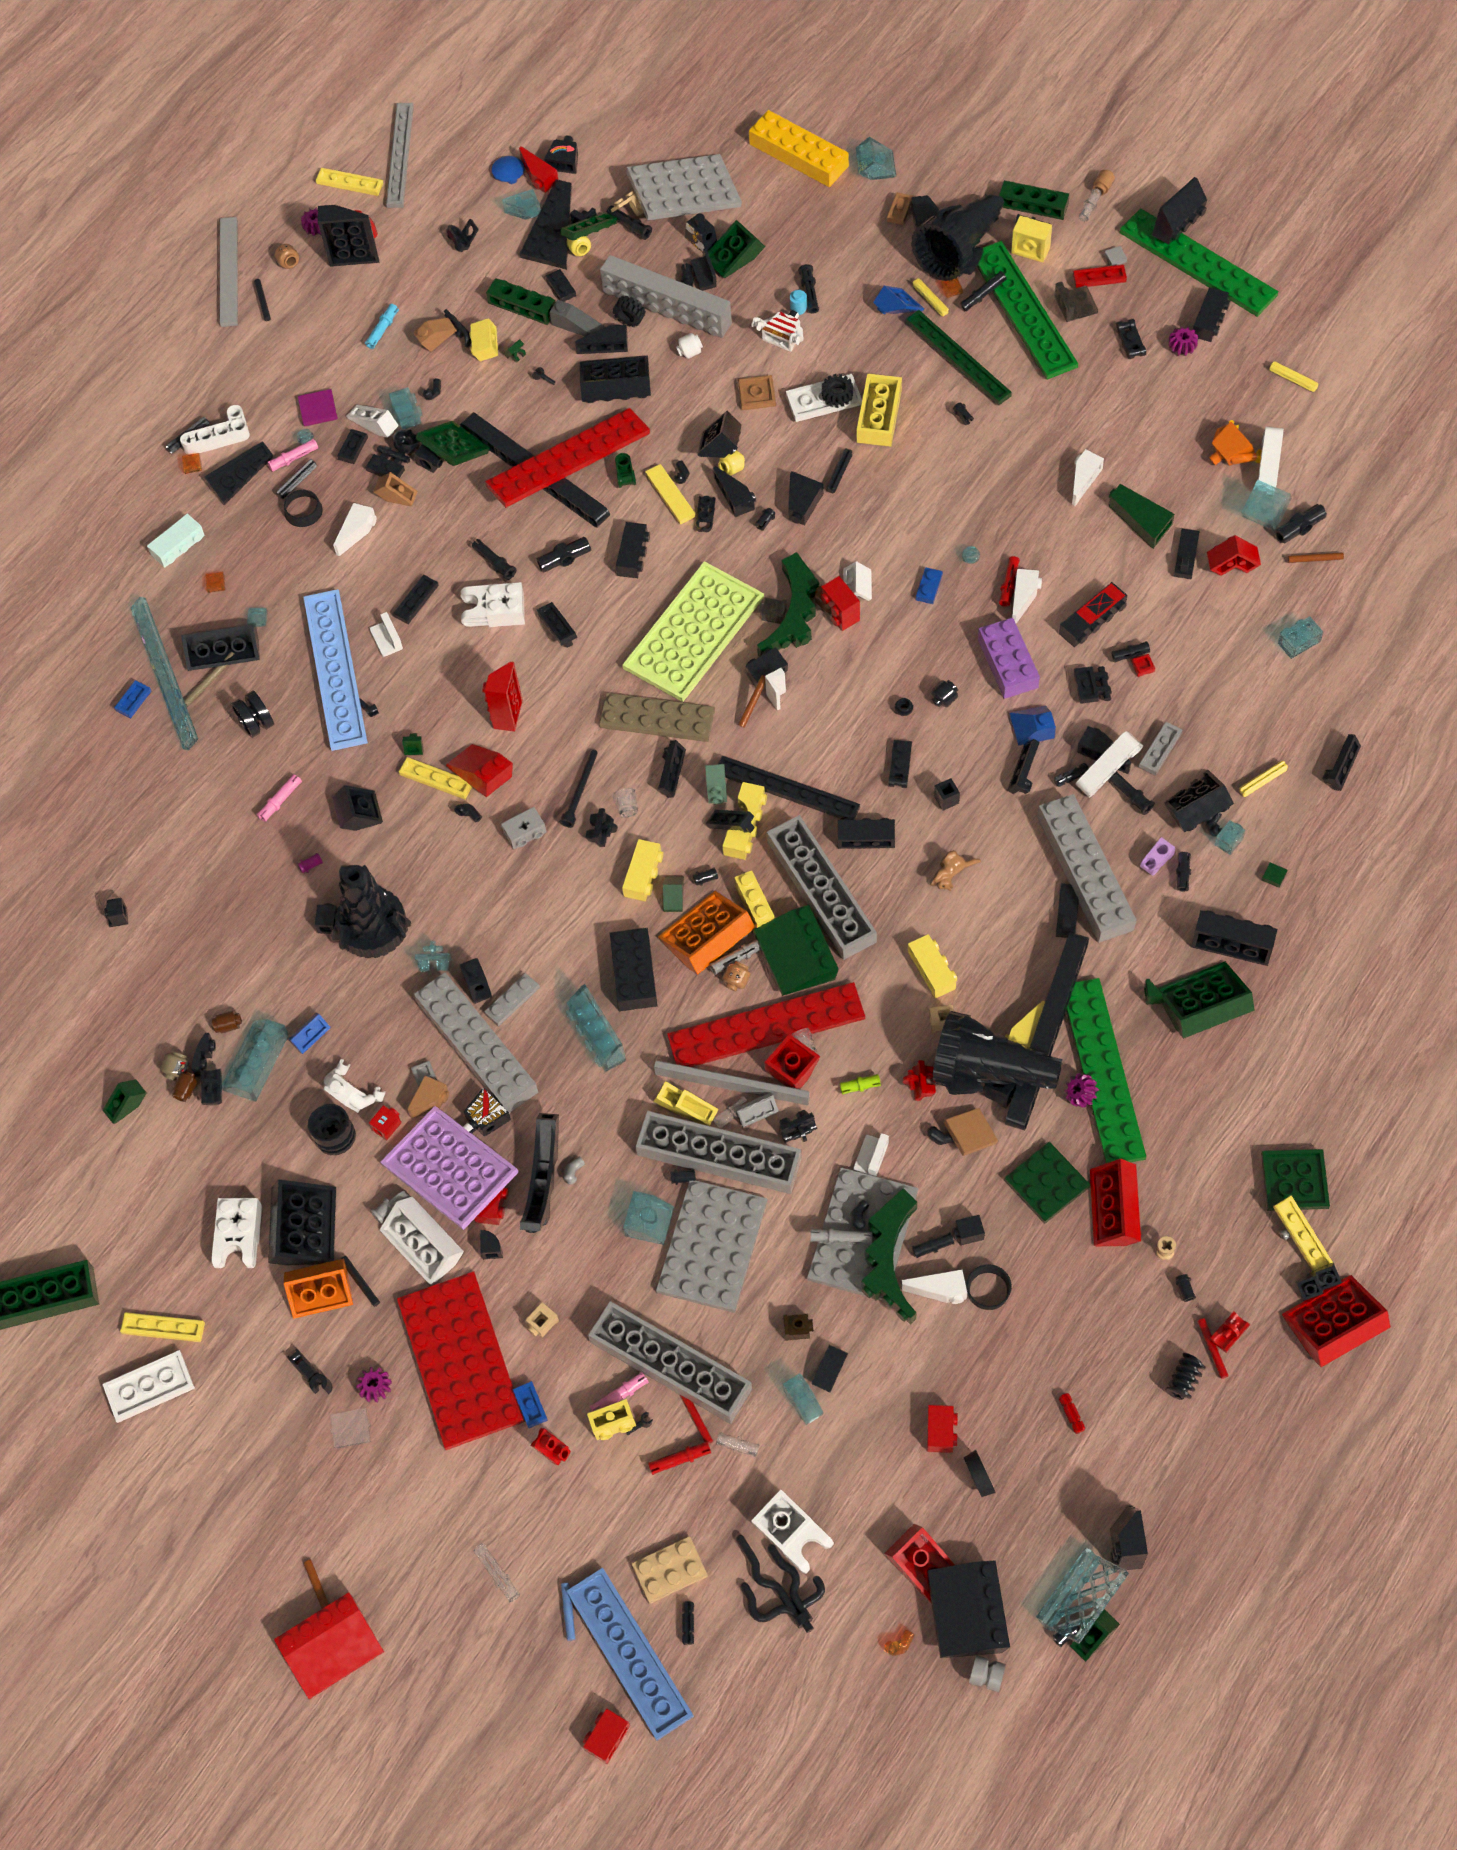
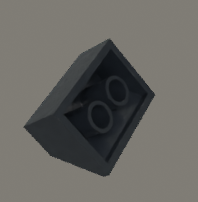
[697,411,742,458]

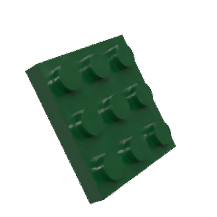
[416,421,490,466]
[1004,1141,1090,1224]
[1261,1149,1330,1211]

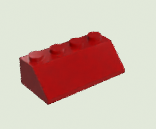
[482,662,523,732]
[1090,1159,1141,1247]

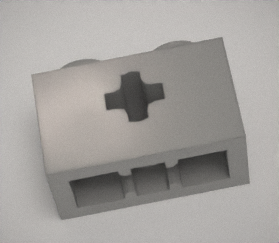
[501,807,547,849]

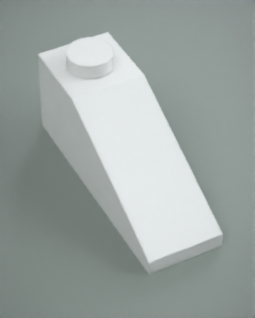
[346,405,399,437]
[1072,449,1104,506]
[333,503,377,556]
[1012,569,1042,623]
[901,1270,967,1304]

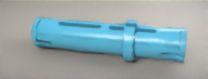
[365,304,399,349]

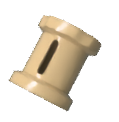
[1156,1236,1176,1260]

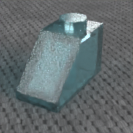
[502,189,541,220]
[783,1373,824,1425]

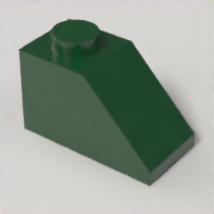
[103,1079,147,1124]
[1070,1609,1120,1662]

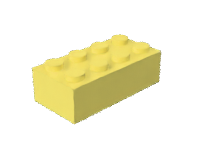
[857,374,902,447]

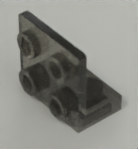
[1054,282,1098,322]

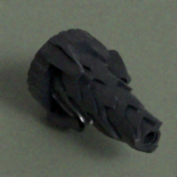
[911,194,1004,281]
[331,865,411,958]
[933,1011,1063,1095]

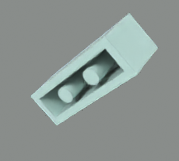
[147,514,205,568]

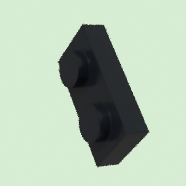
[546,269,576,302]
[337,429,368,464]

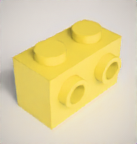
[469,318,498,361]
[587,1399,636,1440]

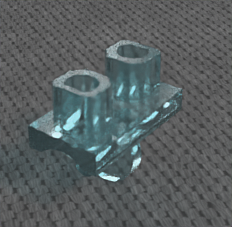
[415,940,452,972]

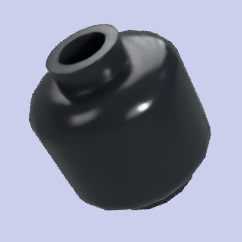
[931,680,958,707]

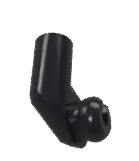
[454,804,482,822]
[1206,812,1222,837]
[927,1126,954,1145]

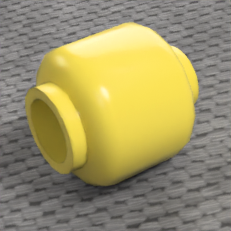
[567,236,591,257]
[718,450,745,476]

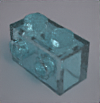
[389,387,423,430]
[1278,616,1323,659]

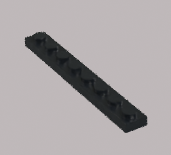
[718,756,860,820]

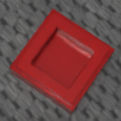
[1131,654,1156,677]

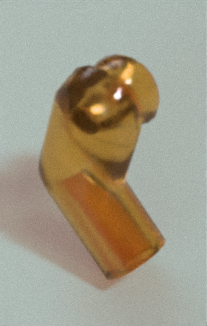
[884,1630,915,1656]

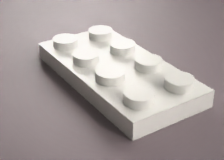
[786,374,862,422]
[103,1350,195,1423]

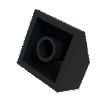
[332,785,383,831]

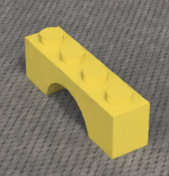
[723,782,767,860]

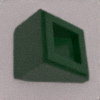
[1144,979,1163,1005]

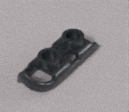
[444,309,472,347]
[696,496,716,533]

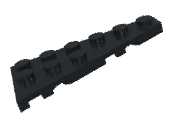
[520,179,572,270]

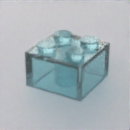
[1241,480,1292,531]

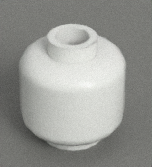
[676,333,703,359]

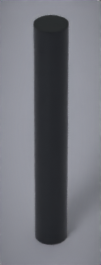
[254,279,271,321]
[341,1256,380,1307]

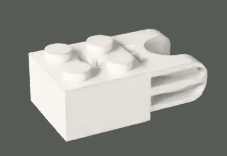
[461,582,525,627]
[212,1198,262,1268]
[752,1490,834,1574]

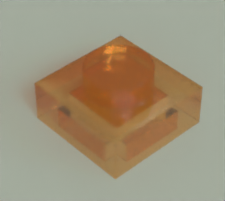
[941,278,963,298]
[182,453,202,474]
[205,572,226,593]

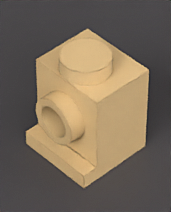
[929,1005,957,1033]
[525,1302,559,1338]

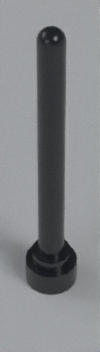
[559,750,598,828]

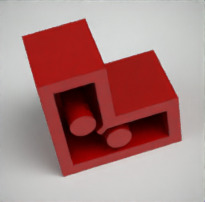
[1207,535,1261,576]
[820,576,860,631]

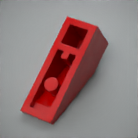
[519,146,559,193]

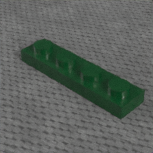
[561,212,617,240]

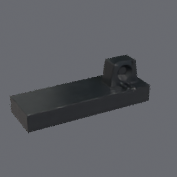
[1174,528,1200,580]
[537,602,577,648]
[1322,734,1361,791]
[1007,739,1040,794]
[658,740,686,798]
[705,809,755,833]
[1056,883,1079,938]

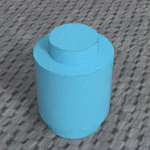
[790,290,807,315]

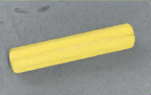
[913,278,949,316]
[1270,361,1318,392]
[1239,761,1288,797]

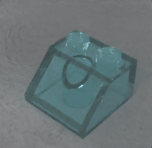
[856,137,896,180]
[623,1191,674,1245]

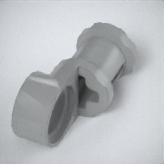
[370,1191,410,1224]

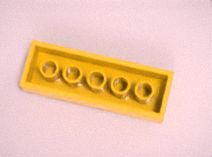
[749,110,849,187]

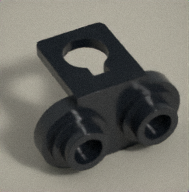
[446,219,479,252]

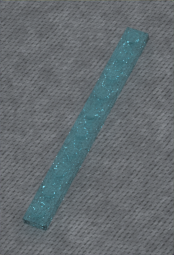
[131,597,198,750]

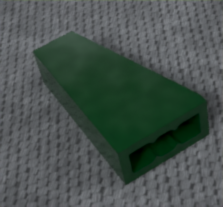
[1109,484,1175,549]

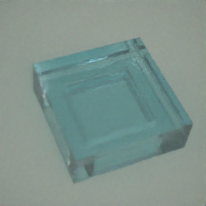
[247,608,268,627]

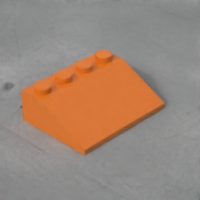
[658,891,755,975]

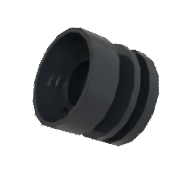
[307,1104,356,1155]

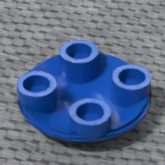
[492,156,524,184]

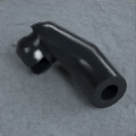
[423,378,441,400]
[674,460,690,484]
[850,1199,869,1230]

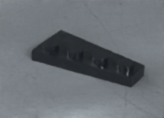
[204,441,273,505]

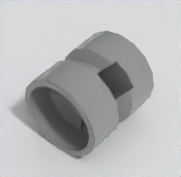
[969,1655,1006,1693]

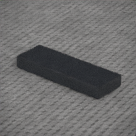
[393,574,439,625]

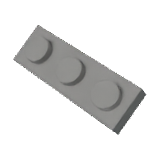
[1139,722,1182,776]
[484,973,540,1027]

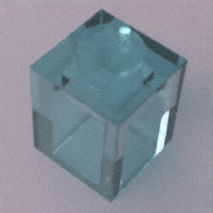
[1215,820,1246,855]

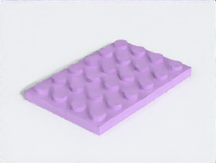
[380,1106,518,1230]

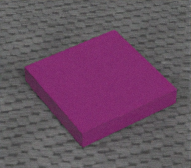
[298,389,338,427]

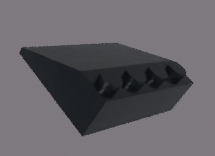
[318,205,380,267]
[580,355,651,403]
[268,1179,336,1266]
[927,1560,1010,1658]

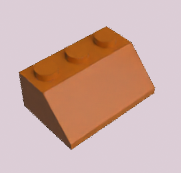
[283,1259,353,1319]

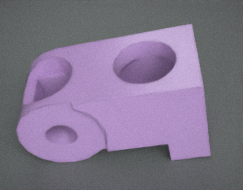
[1140,837,1175,876]

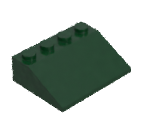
[753,905,839,996]
[1157,961,1255,1039]

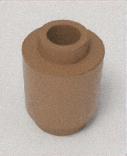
[1092,170,1115,196]

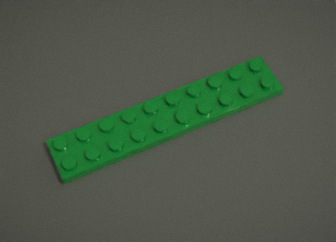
[1120,208,1279,317]
[977,241,1078,380]
[1067,978,1147,1163]

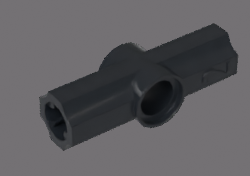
[1275,504,1327,544]
[536,537,591,573]

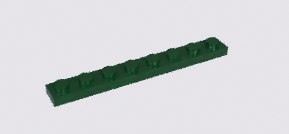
[906,310,1012,406]

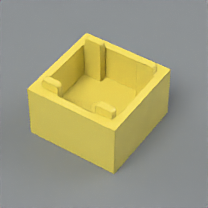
[1011,216,1052,262]

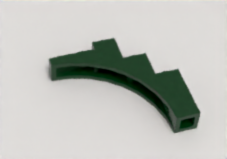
[757,552,819,657]
[861,1188,918,1325]

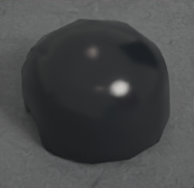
[392,429,420,454]

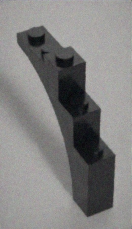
[520,1113,559,1233]

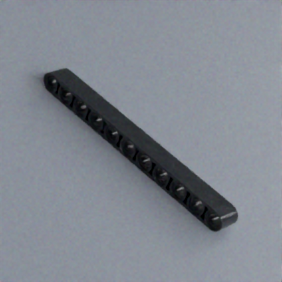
[460,412,610,527]
[1005,932,1089,1131]

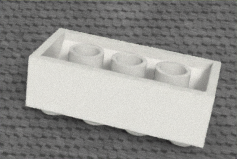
[380,1197,464,1285]

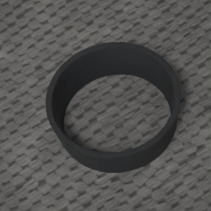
[284,490,323,527]
[966,1264,1012,1310]
[963,1450,996,1497]

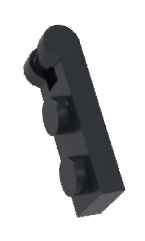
[888,740,912,788]

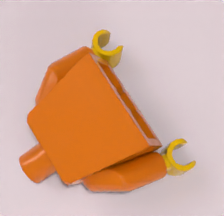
[1209,420,1262,466]

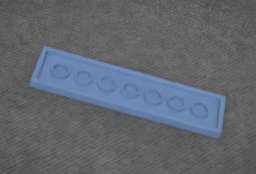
[566,1568,694,1741]

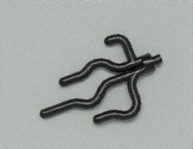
[736,1535,825,1633]

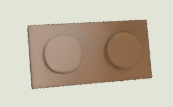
[887,192,913,225]

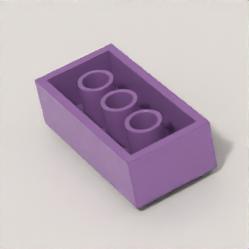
[978,618,1040,699]

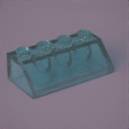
[566,984,626,1072]
[222,1019,289,1102]

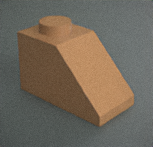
[414,318,457,352]
[374,472,418,506]
[407,1076,449,1118]

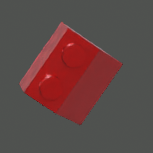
[765,1034,820,1089]

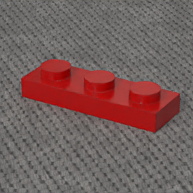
[1073,265,1127,288]

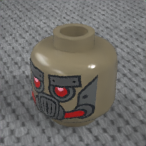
[160,1051,189,1081]

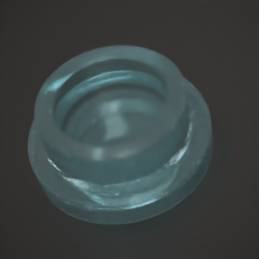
[297,429,314,444]
[962,546,980,564]

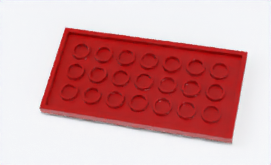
[397,1271,525,1450]

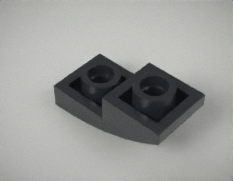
[192,1033,216,1077]
[1296,1262,1342,1301]
[812,1344,848,1393]

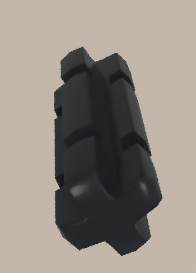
[1054,763,1089,787]
[682,1601,694,1645]

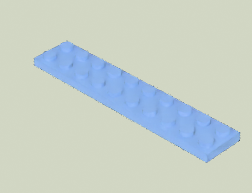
[304,589,368,751]

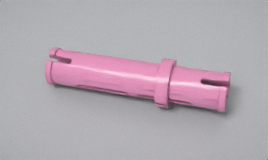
[267,439,318,472]
[257,774,302,822]
[590,1371,649,1411]

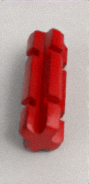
[1059,1393,1085,1434]

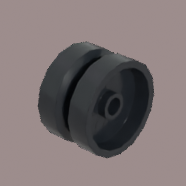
[231,690,274,738]

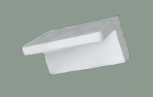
[843,562,872,601]
[370,612,403,657]
[765,668,786,710]
[854,1133,889,1177]

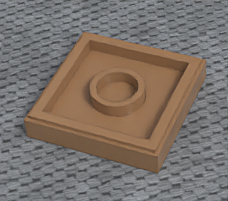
[738,375,776,410]
[944,1108,998,1156]

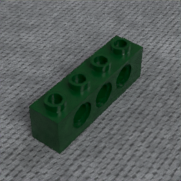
[999,180,1069,220]
[486,278,555,325]

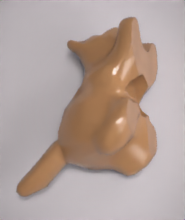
[930,850,981,891]

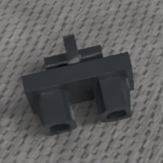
[585,808,618,847]
[201,1069,222,1106]
[779,1110,817,1143]

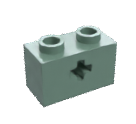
[705,764,727,804]

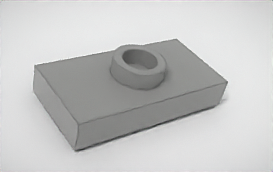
[735,1093,779,1128]

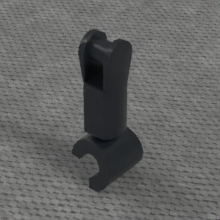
[287,1348,333,1394]

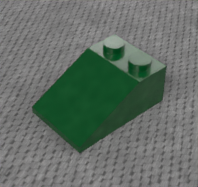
[708,220,766,279]

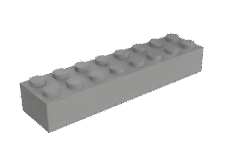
[600,255,732,338]
[1037,794,1137,943]
[767,815,877,960]
[414,972,538,1113]
[636,1111,802,1194]
[588,1301,752,1424]

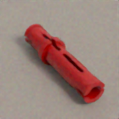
[999,556,1020,607]
[648,1441,712,1475]

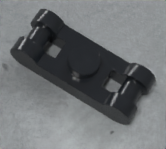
[1116,319,1146,359]

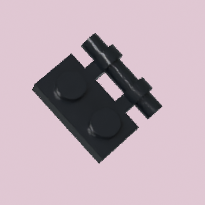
[365,445,410,478]
[1074,666,1112,704]

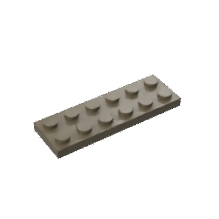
[600,693,715,742]

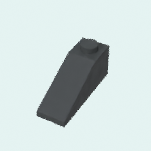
[550,300,605,336]

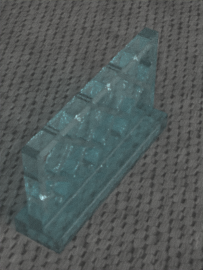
[1036,1548,1129,1644]

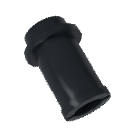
[953,402,974,425]
[755,508,776,531]
[693,867,718,886]
[670,1169,696,1185]
[1175,1274,1196,1302]
[1052,1621,1081,1647]

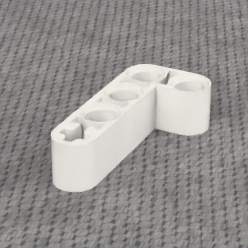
[180,405,250,455]
[1256,426,1284,496]
[1076,731,1143,798]

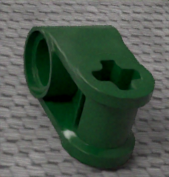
[615,453,636,488]

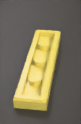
[316,168,384,196]
[645,464,696,525]
[399,757,472,800]
[1273,1196,1333,1271]
[120,1312,205,1342]

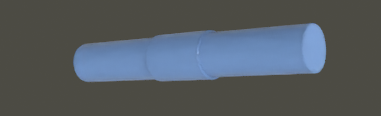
[561,1583,576,1641]

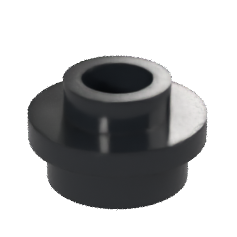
[895,698,913,716]

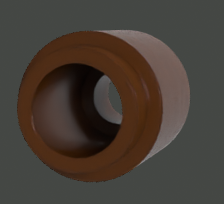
[212,1010,242,1034]
[172,1072,198,1102]

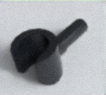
[532,367,556,385]
[359,698,379,717]
[626,1412,653,1435]

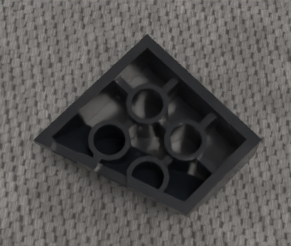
[1164,770,1234,832]
[1110,1505,1148,1571]

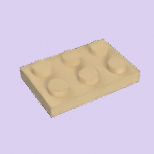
[632,1536,708,1604]

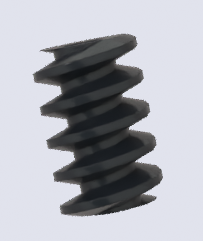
[1165,1353,1206,1400]

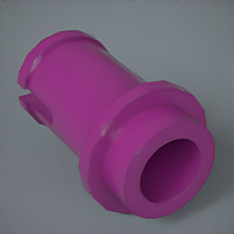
[298,853,323,873]

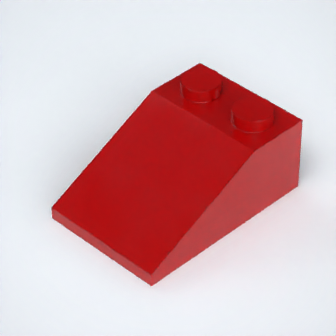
[446,744,513,797]
[884,1524,955,1604]

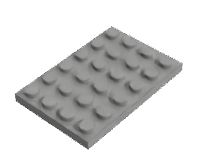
[626,154,742,221]
[807,1168,918,1301]
[656,1181,768,1313]

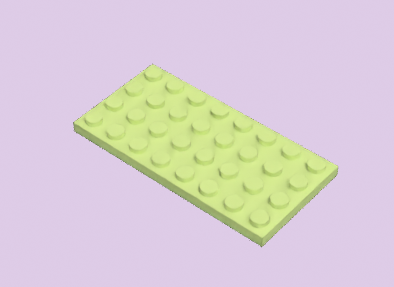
[623,561,764,702]

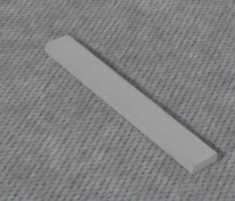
[386,103,414,208]
[220,217,238,327]
[654,1061,810,1105]

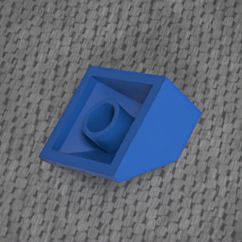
[873,285,925,314]
[1009,705,1056,746]

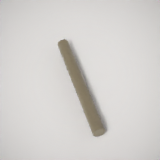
[182,652,234,707]

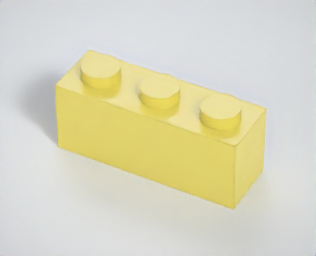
[622,839,664,902]
[734,870,775,929]
[908,934,957,999]

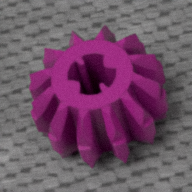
[301,207,321,236]
[1169,326,1198,356]
[1064,1073,1099,1108]
[356,1367,392,1403]

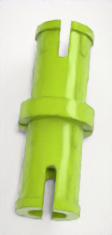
[840,1074,881,1095]

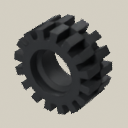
[613,296,646,327]
[822,374,853,408]

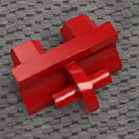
[903,1060,936,1101]
[1210,1311,1250,1353]
[530,1428,571,1466]

